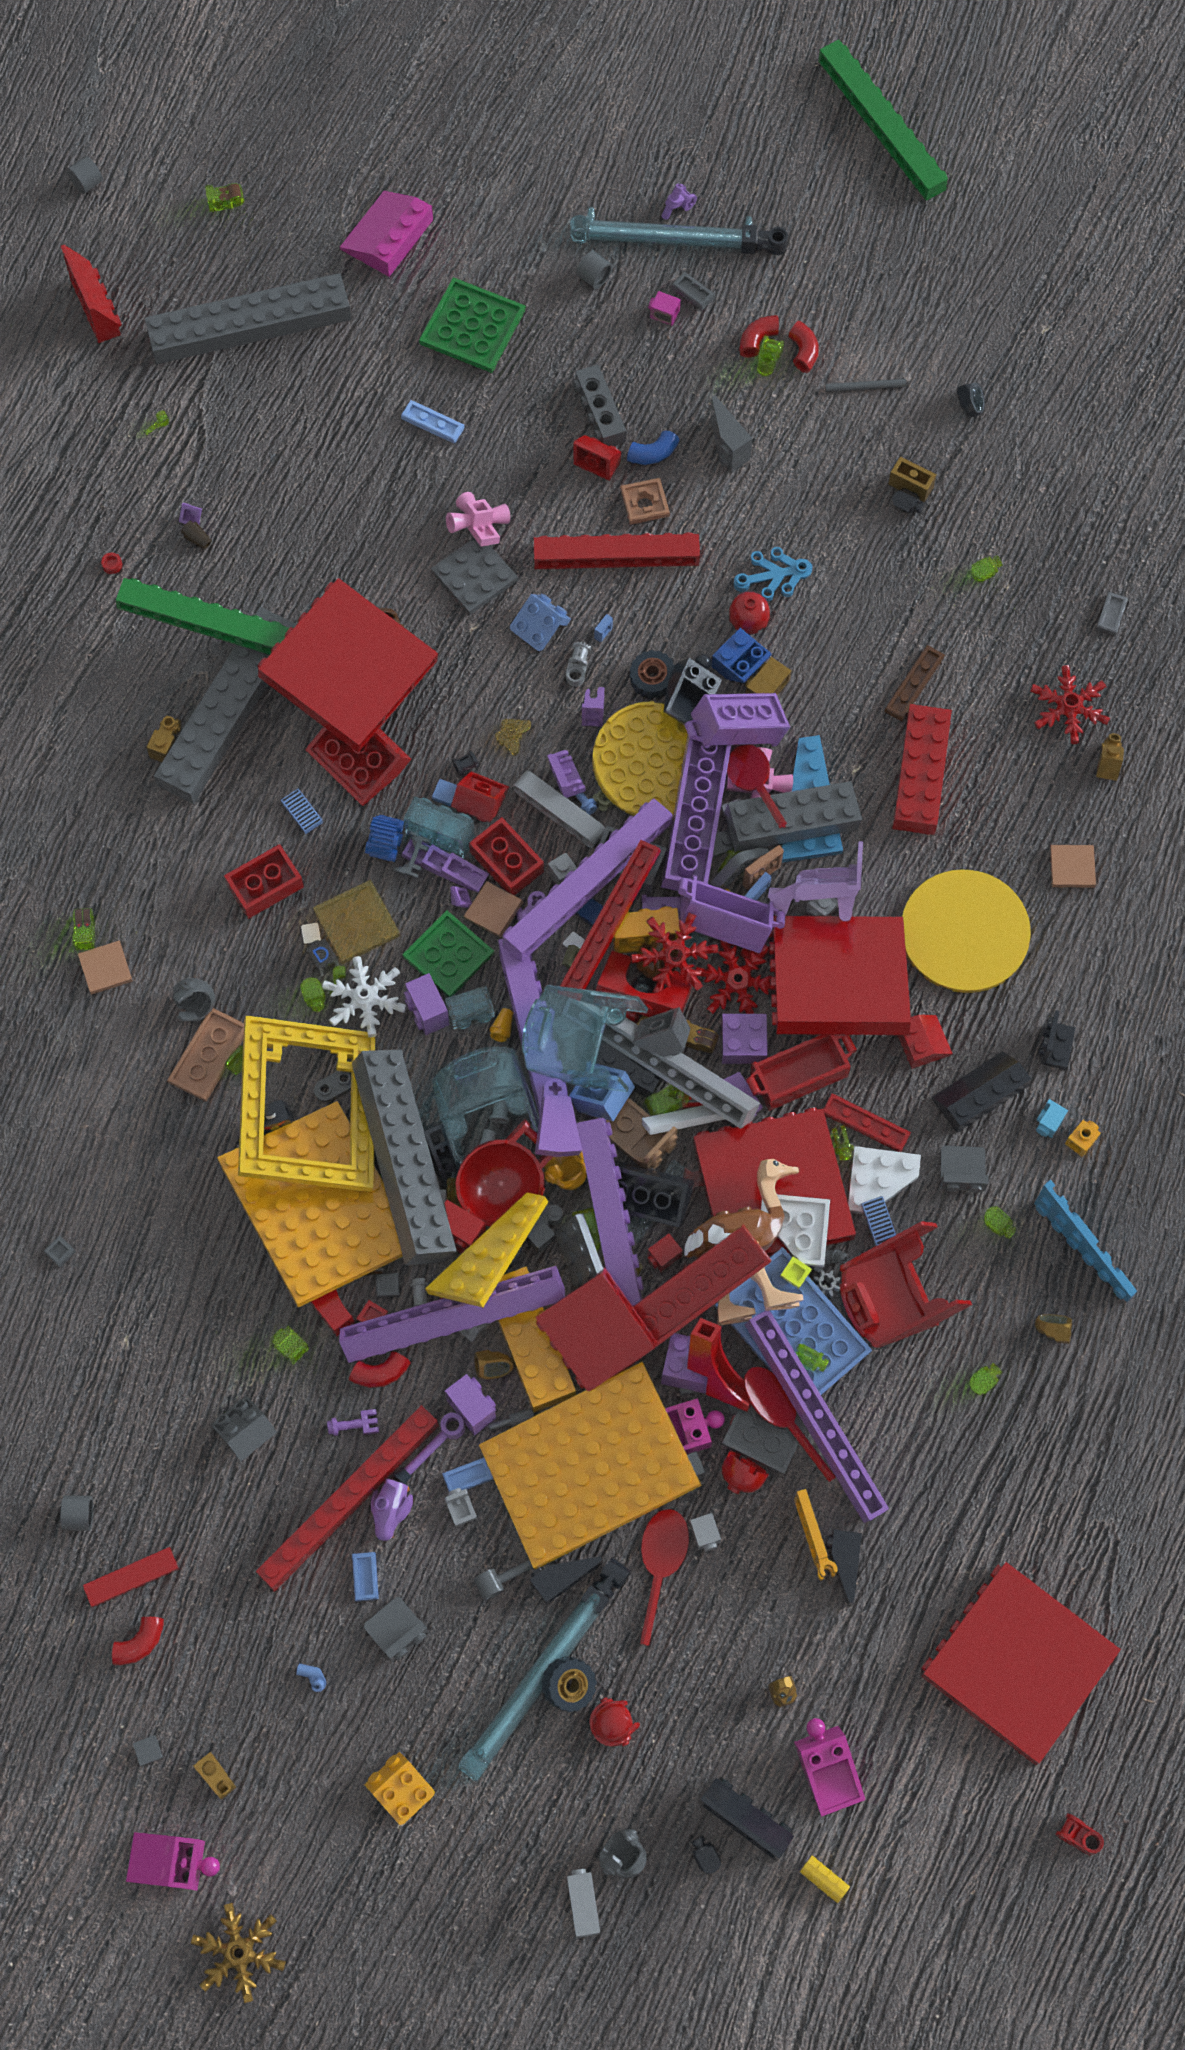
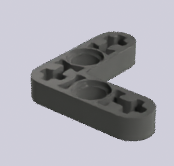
[709,847,769,890]

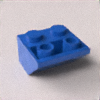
[711,628,772,683]

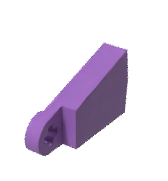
[535,1078,582,1157]

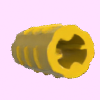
[799,1855,850,1903]

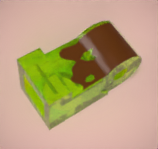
[205,183,245,212]

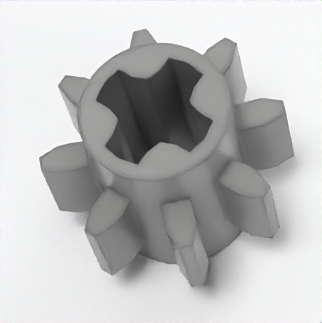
[813,1270,840,1298]

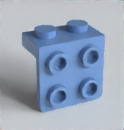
[510,593,571,651]

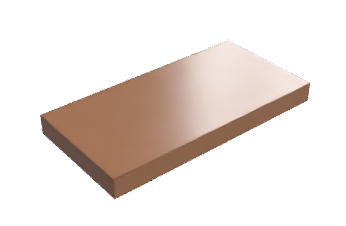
[167,1008,244,1102]

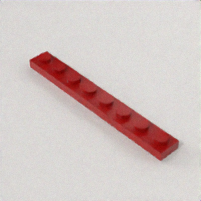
[558,839,661,1001]

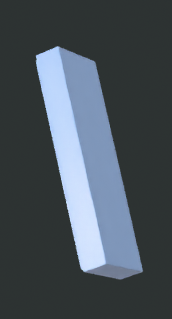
[401,400,464,444]

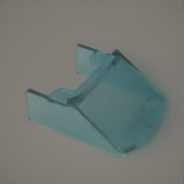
[522,985,648,1092]
[432,1047,539,1166]

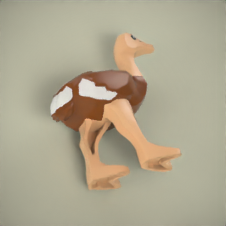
[685,1159,803,1325]

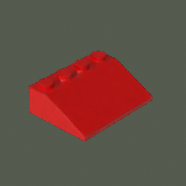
[61,245,122,343]
[305,727,411,806]

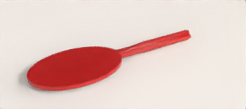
[727,745,787,828]
[744,1367,836,1482]
[640,1509,689,1646]

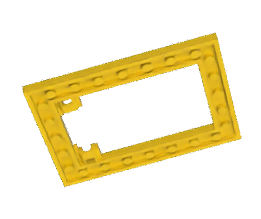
[238,1016,375,1192]

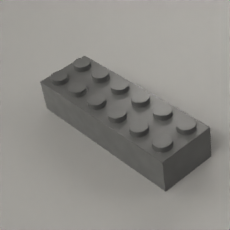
[724,781,862,852]

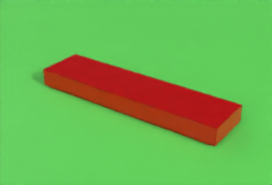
[823,1093,911,1152]
[83,1547,179,1608]

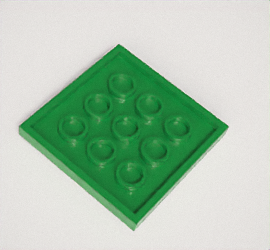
[419,277,526,373]

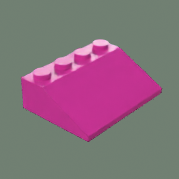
[340,191,433,277]

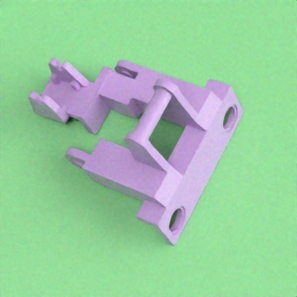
[768,841,863,921]

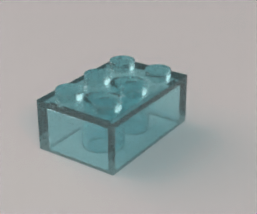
[404,796,475,858]

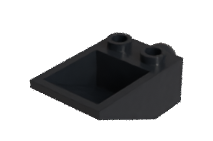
[663,654,722,725]

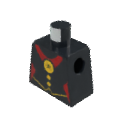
[264,1100,295,1135]

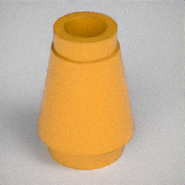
[489,1008,514,1042]

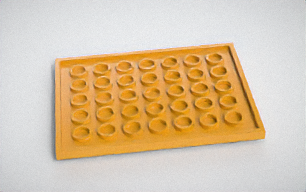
[217,1101,403,1308]
[479,1362,702,1570]

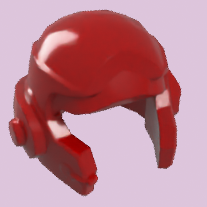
[590,1697,640,1747]

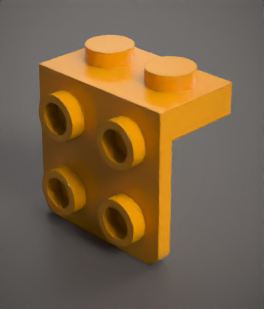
[364,1752,435,1825]

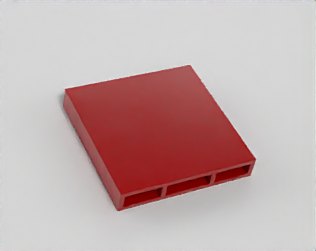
[257,578,438,753]
[769,916,911,1035]
[693,1108,856,1258]
[921,1562,1121,1766]

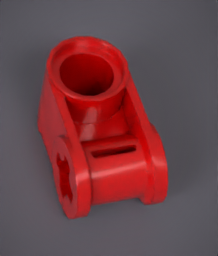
[1055,1813,1104,1855]

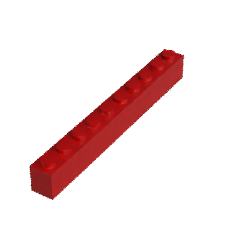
[256,1405,439,1592]

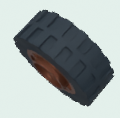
[630,650,675,699]

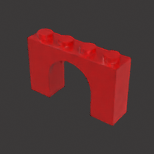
[594,951,692,1017]

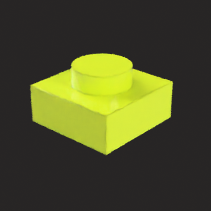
[780,1257,812,1289]

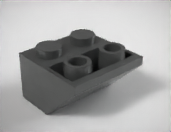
[211,1396,277,1461]

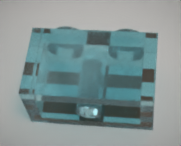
[445,986,495,1029]

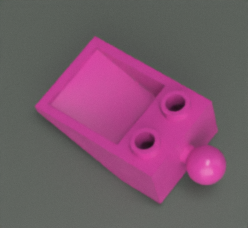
[665,1398,725,1454]
[794,1718,866,1817]
[126,1832,220,1891]

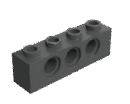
[573,364,626,446]

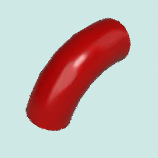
[739,315,779,358]
[788,320,819,373]
[349,1351,411,1388]
[112,1617,164,1665]

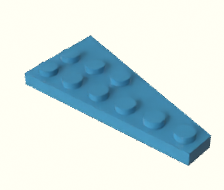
[782,735,843,863]
[1034,1179,1137,1302]

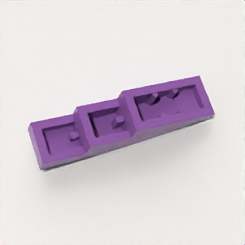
[401,839,489,892]

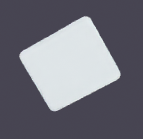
[301,923,321,944]
[563,932,585,949]

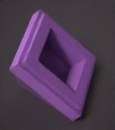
[179,502,202,524]
[450,886,472,908]

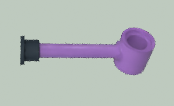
[393,1413,465,1485]

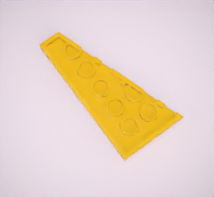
[425,1193,548,1308]

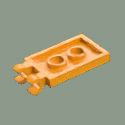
[794,1489,838,1581]

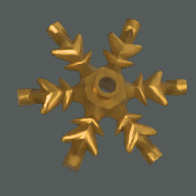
[191,1903,286,2003]

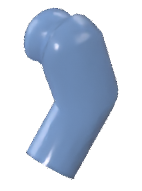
[296,1663,326,1692]

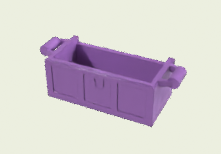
[684,693,790,748]
[678,875,785,953]

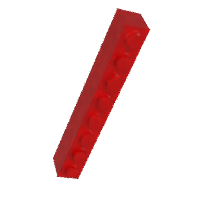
[534,532,700,569]

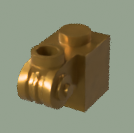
[146,715,181,762]
[1096,733,1124,781]

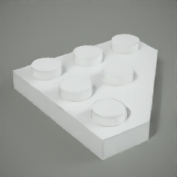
[848,1146,921,1214]
[761,1194,830,1267]

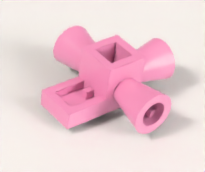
[446,492,510,546]
[726,747,793,799]

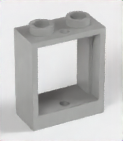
[567,1869,600,1938]

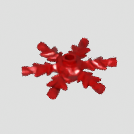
[1030,665,1110,744]
[631,912,718,993]
[696,940,775,1014]

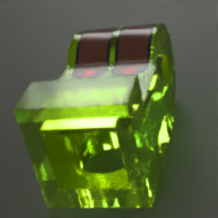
[72,908,95,950]

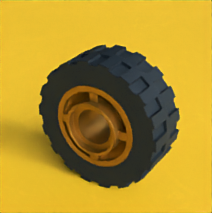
[541,1656,597,1712]

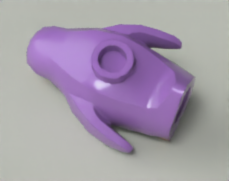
[371,1479,413,1541]

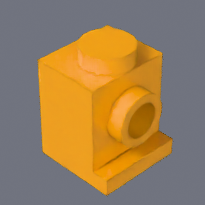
[1065,1120,1101,1157]

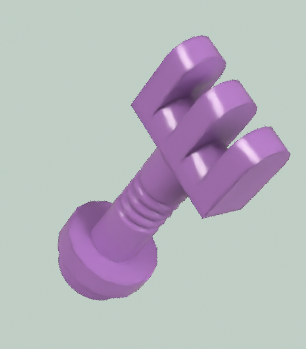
[327,1409,379,1436]

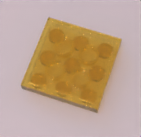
[313,880,400,964]

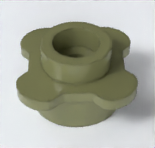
[592,790,614,812]

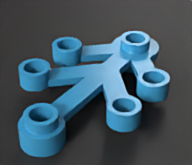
[734,547,812,602]

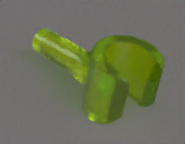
[144,410,169,435]
[329,966,346,995]

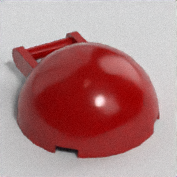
[456,1120,554,1227]

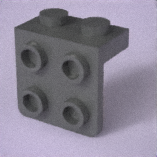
[940,1146,988,1192]
[364,1597,428,1662]

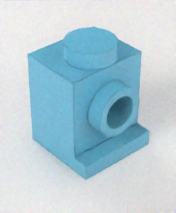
[1036,1099,1068,1138]

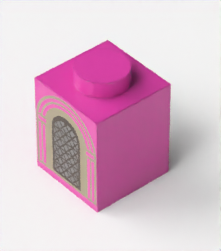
[648,291,681,326]

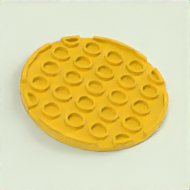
[592,701,688,820]
[902,870,1031,993]

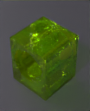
[272,1326,309,1365]

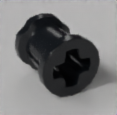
[452,751,479,777]

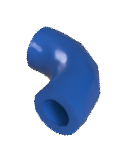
[627,431,680,465]

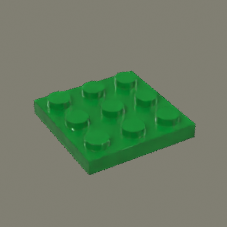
[402,910,494,999]

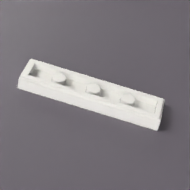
[642,1105,725,1135]

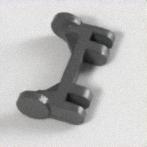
[393,831,431,879]

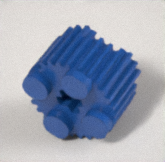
[365,815,405,862]

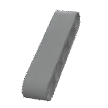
[512,770,605,848]

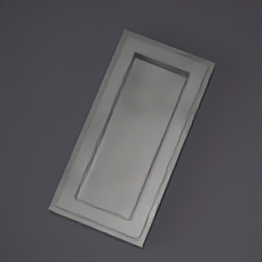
[1096,592,1128,636]

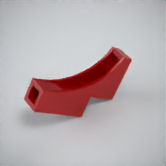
[309,1289,354,1337]
[687,1318,751,1412]

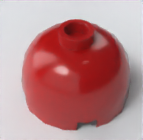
[729,592,770,634]
[722,1451,769,1494]

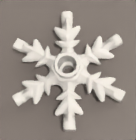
[322,956,407,1038]

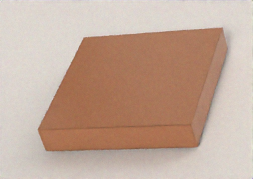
[1050,845,1096,888]
[464,882,523,938]
[78,940,133,995]

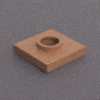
[620,478,670,525]
[742,845,784,890]

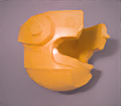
[543,1152,587,1190]

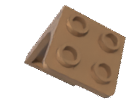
[606,1097,678,1169]

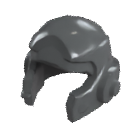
[173,978,216,1021]
[599,1828,647,1879]

